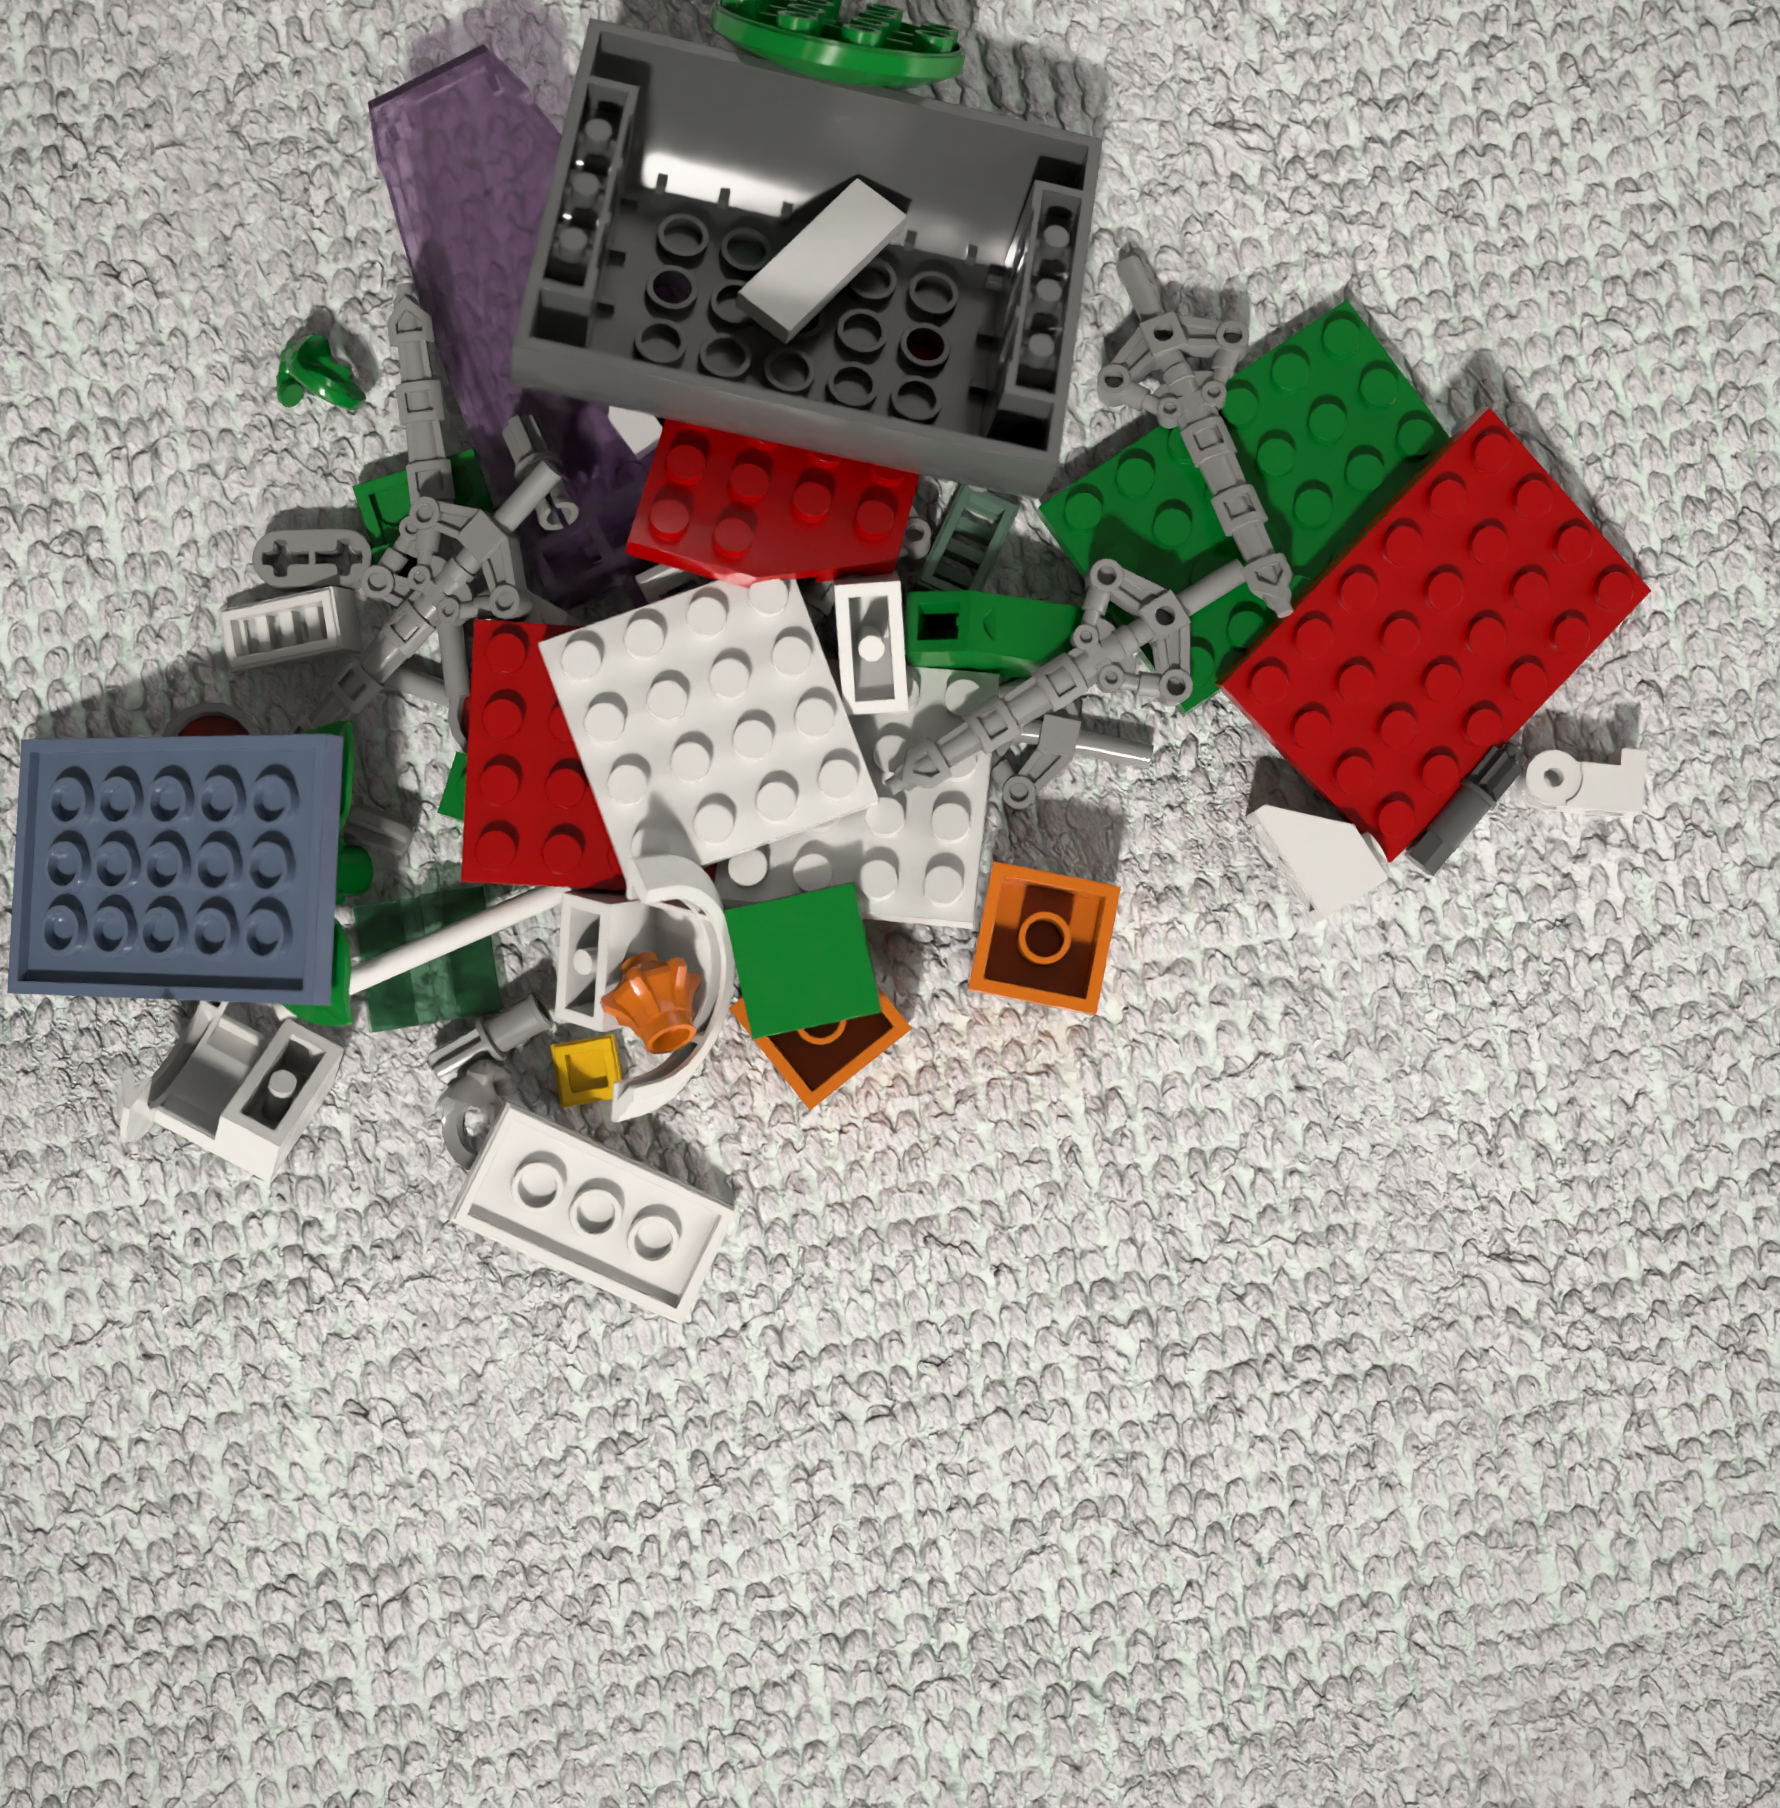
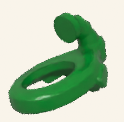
[276,333,366,410]

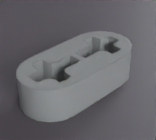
[252,529,376,592]

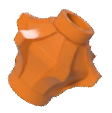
[600,952,701,1054]

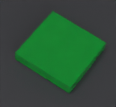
[724,881,883,1039]

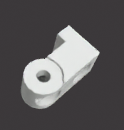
[1515,748,1648,819]

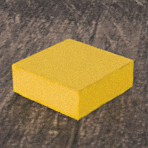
[550,1034,623,1108]

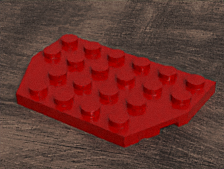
[625,321,939,589]

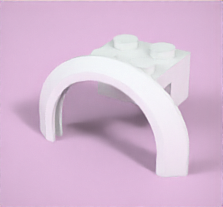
[555,853,735,1122]
[117,1001,344,1183]

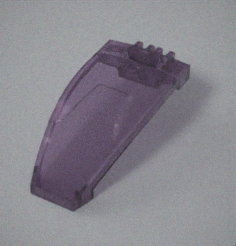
[368,44,696,612]

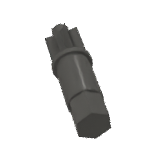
[1404,742,1524,876]

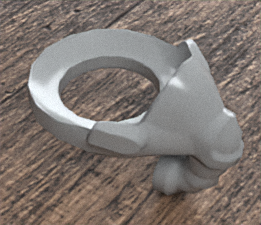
[438,1060,517,1170]

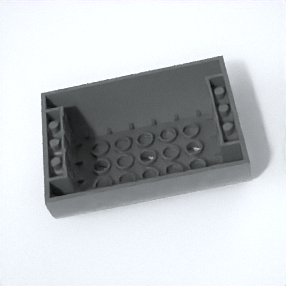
[511,18,1103,500]

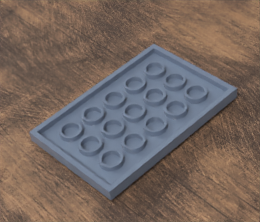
[7,734,343,1006]

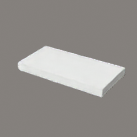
[447,1099,738,1325]

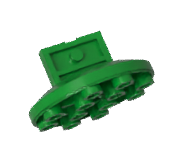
[710,0,966,90]

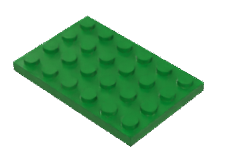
[1037,300,1450,717]

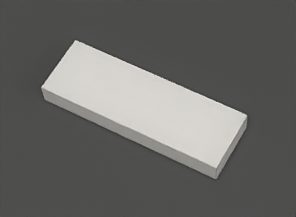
[735,178,907,344]

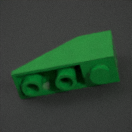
[904,590,1110,678]

